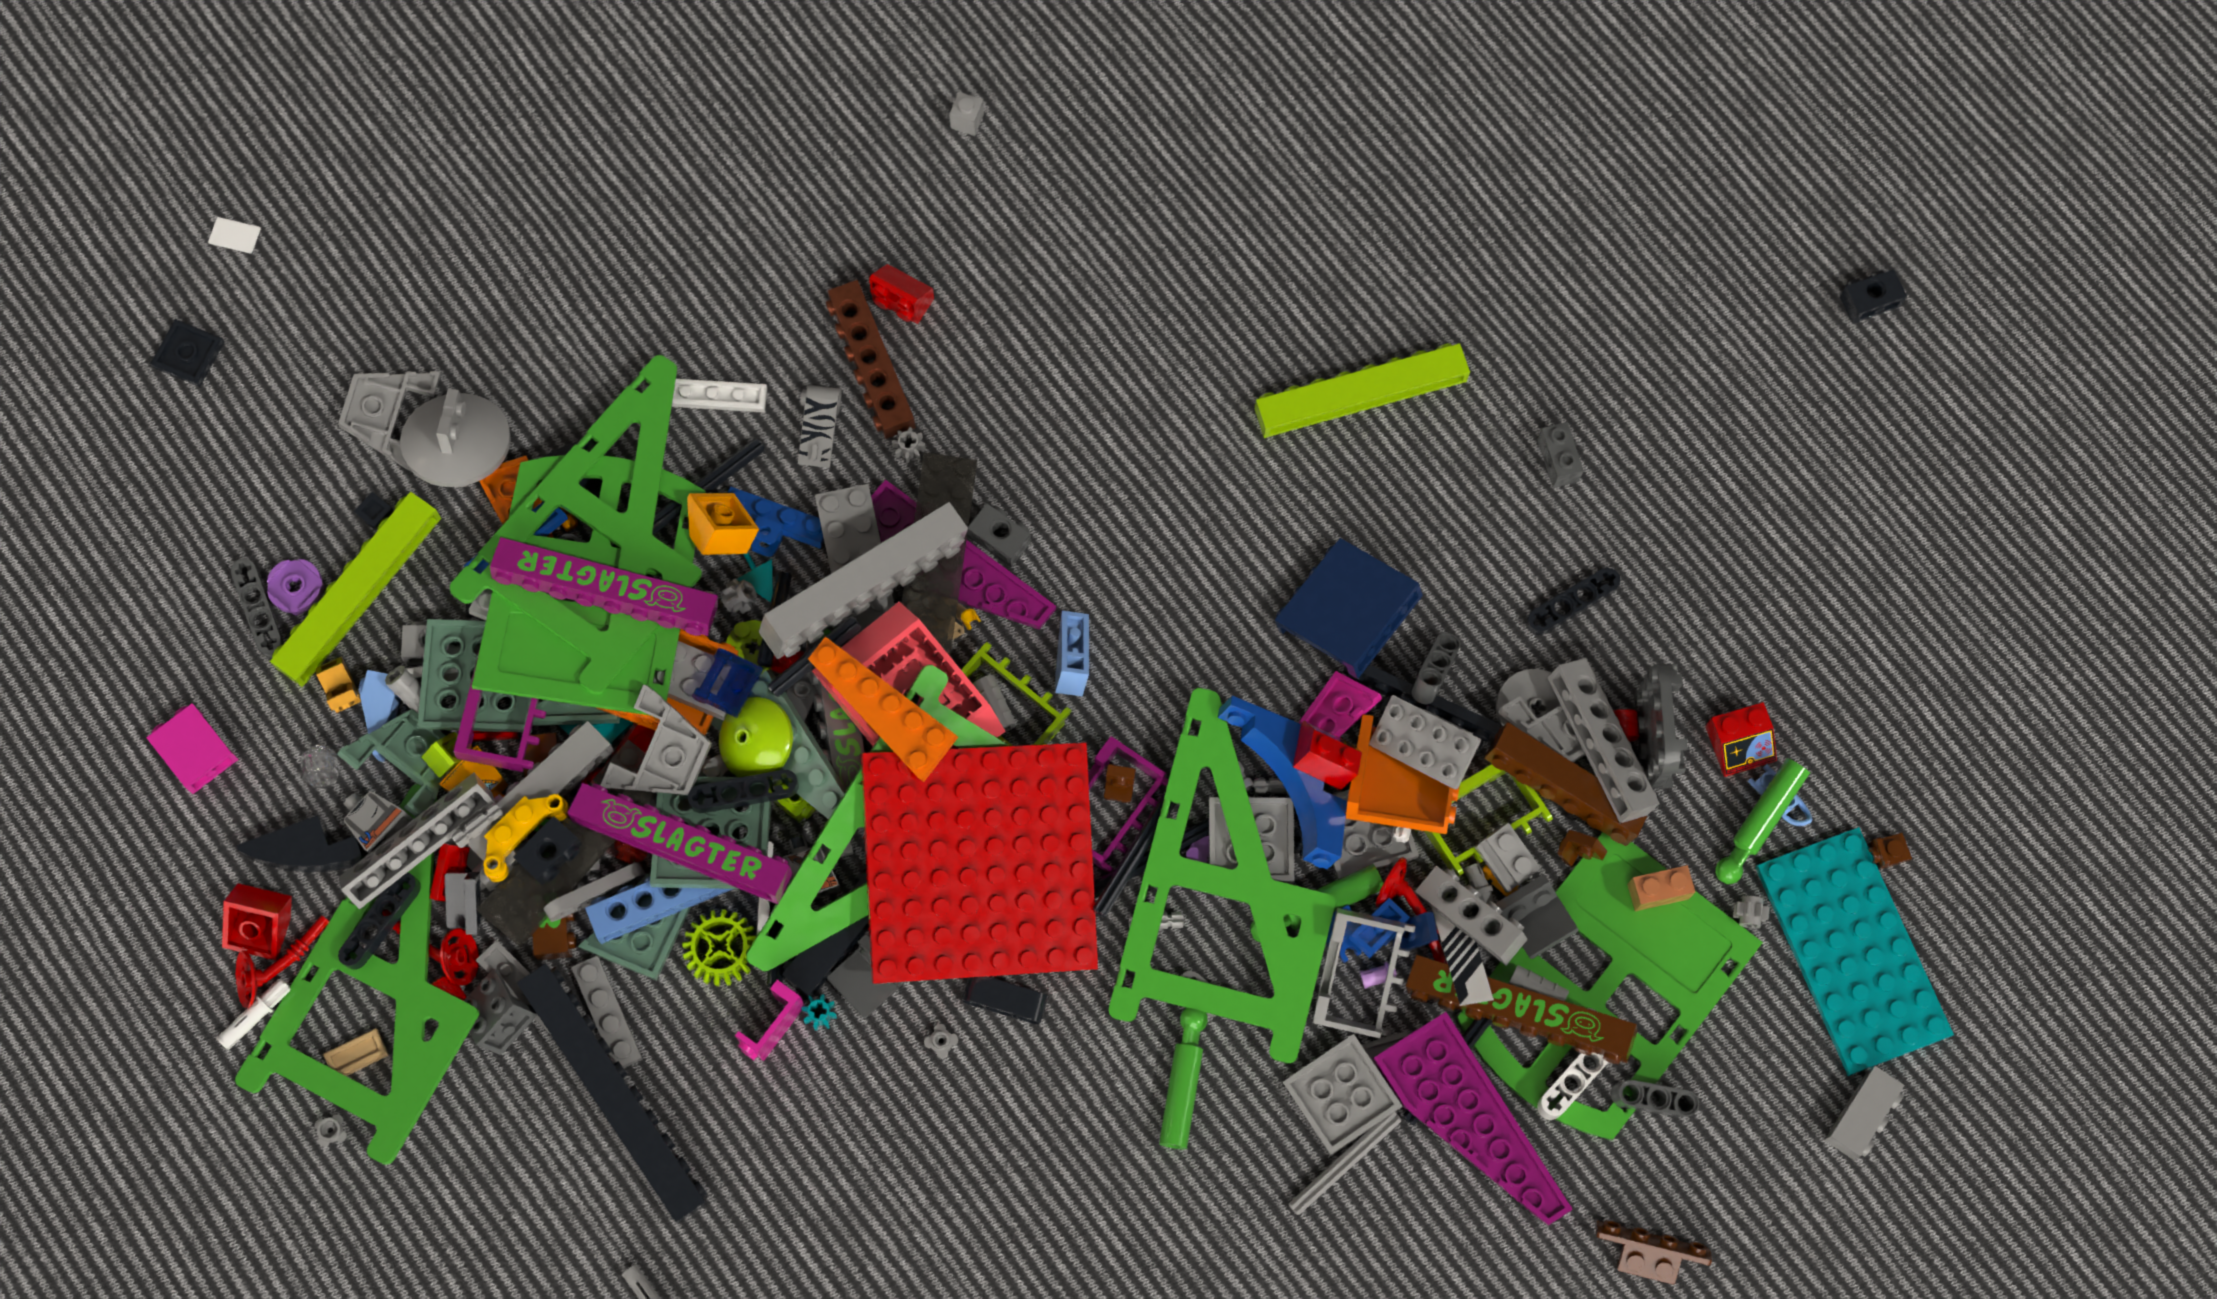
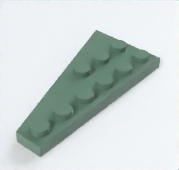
[711,670,847,819]
[578,826,719,981]

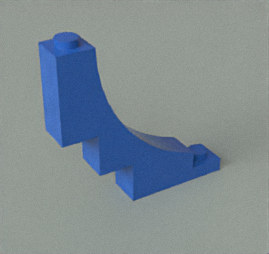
[1218,696,1347,869]

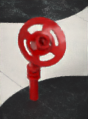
[1376,857,1448,964]
[382,909,479,986]
[235,915,329,1008]

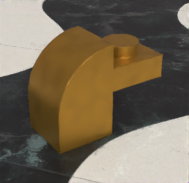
[316,656,361,713]

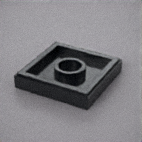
[150,319,225,387]

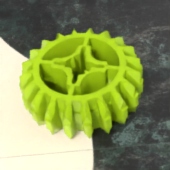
[682,909,756,986]

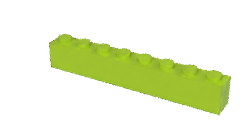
[1254,343,1470,438]
[270,491,441,687]

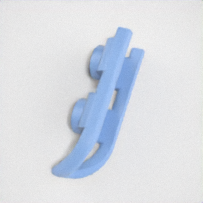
[1748,764,1812,826]

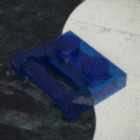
[692,648,763,718]

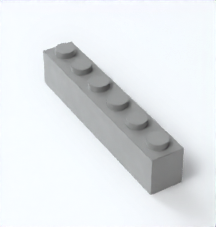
[467,721,614,862]

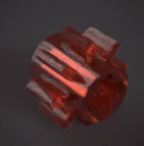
[614,840,648,864]

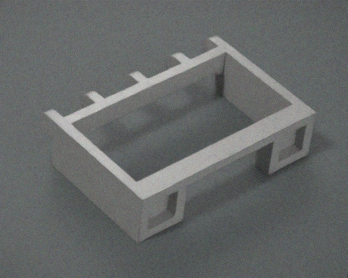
[1313,908,1416,1038]

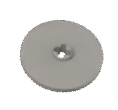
[1496,669,1561,728]

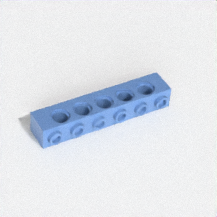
[585,877,733,944]

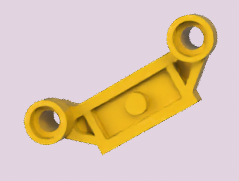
[483,794,570,882]

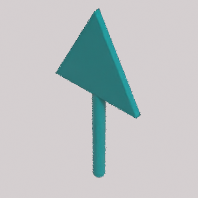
[737,552,773,602]

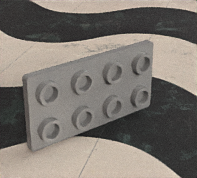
[1369,695,1481,789]

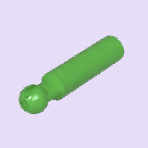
[1715,758,1810,884]
[1250,864,1384,942]
[1159,1008,1208,1150]

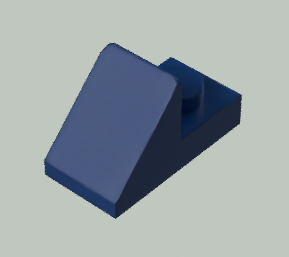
[1349,898,1410,958]

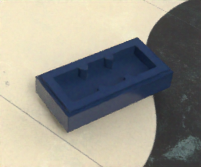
[1393,912,1438,950]

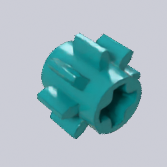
[801,994,837,1031]

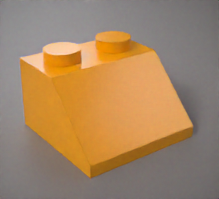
[687,493,759,555]

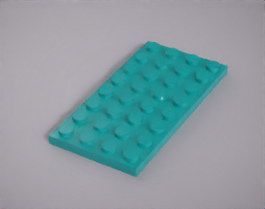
[1755,827,1954,1076]

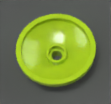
[719,697,793,777]

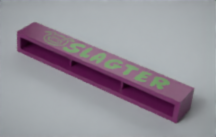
[490,537,718,636]
[568,783,793,904]

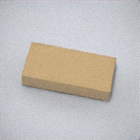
[323,1028,389,1076]

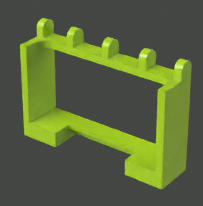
[962,642,1072,746]
[1424,764,1553,876]

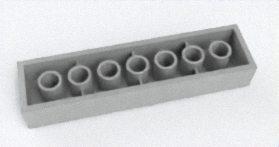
[759,502,968,659]

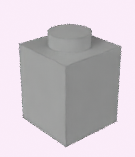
[949,92,984,136]

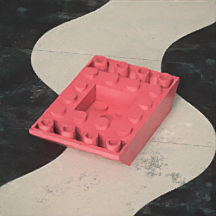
[812,602,1005,749]

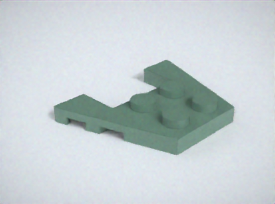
[337,709,445,817]

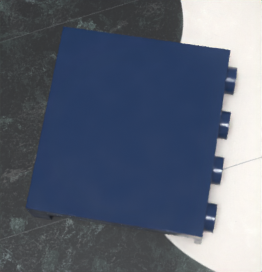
[1275,538,1423,679]

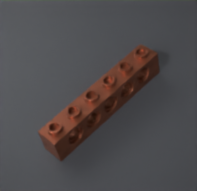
[825,280,916,439]

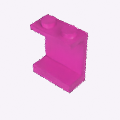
[146,703,239,794]
[735,980,805,1061]

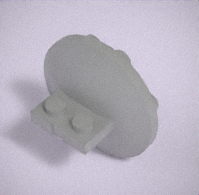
[400,389,511,487]

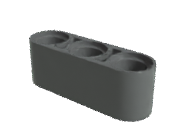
[1411,633,1461,704]
[1611,1080,1699,1117]

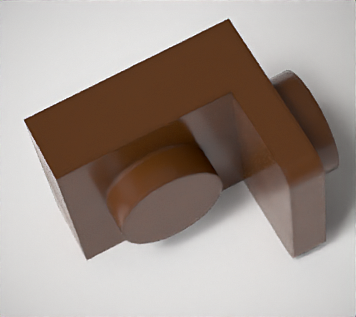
[1104,764,1136,803]
[1557,829,1607,866]
[1868,833,1912,870]

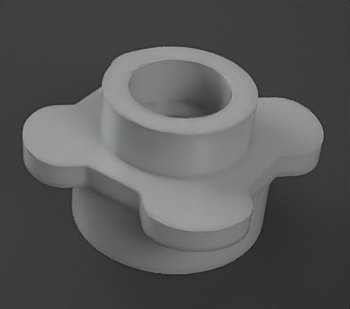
[924,1024,958,1058]
[315,1114,347,1147]

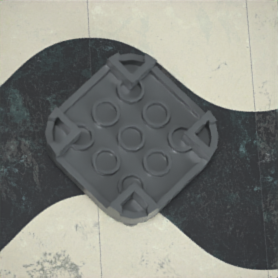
[1634,664,1688,789]

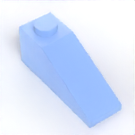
[1055,610,1089,696]
[359,670,401,762]

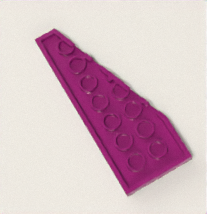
[871,480,1056,630]
[1373,1012,1573,1225]

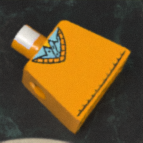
[439,745,508,802]

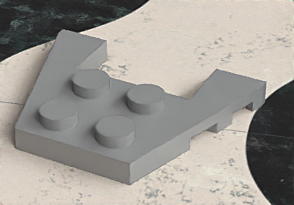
[338,371,441,471]
[600,684,712,795]
[1498,696,1586,762]

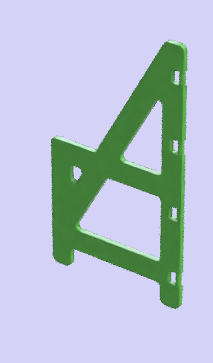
[450,355,702,695]
[746,664,1010,971]
[1109,688,1336,1063]
[235,784,479,1165]

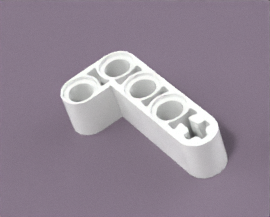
[1537,1008,1608,1120]

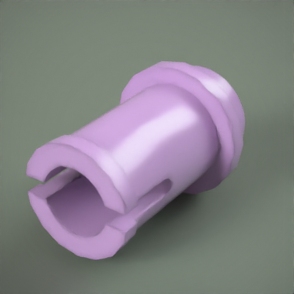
[1360,962,1397,989]

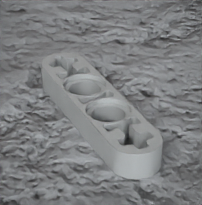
[544,862,646,922]

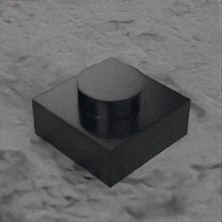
[354,492,394,531]

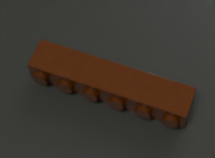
[1484,722,1648,846]

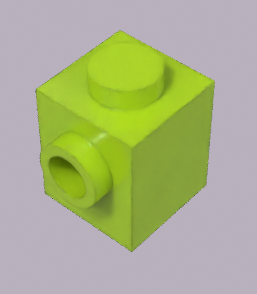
[773,783,816,823]

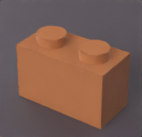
[1627,865,1695,911]

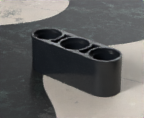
[961,976,1048,1025]

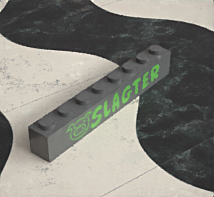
[806,626,864,789]

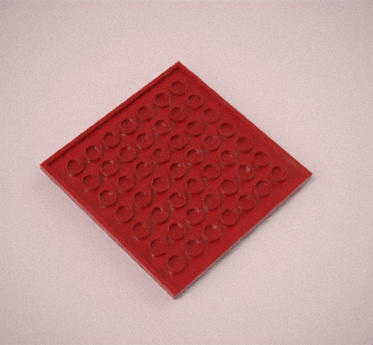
[861,743,1098,984]

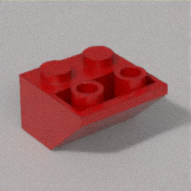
[869,264,934,324]

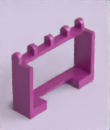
[454,649,546,772]
[1088,736,1169,873]

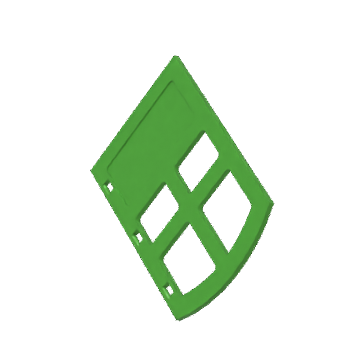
[472,455,706,715]
[1457,832,1763,1140]

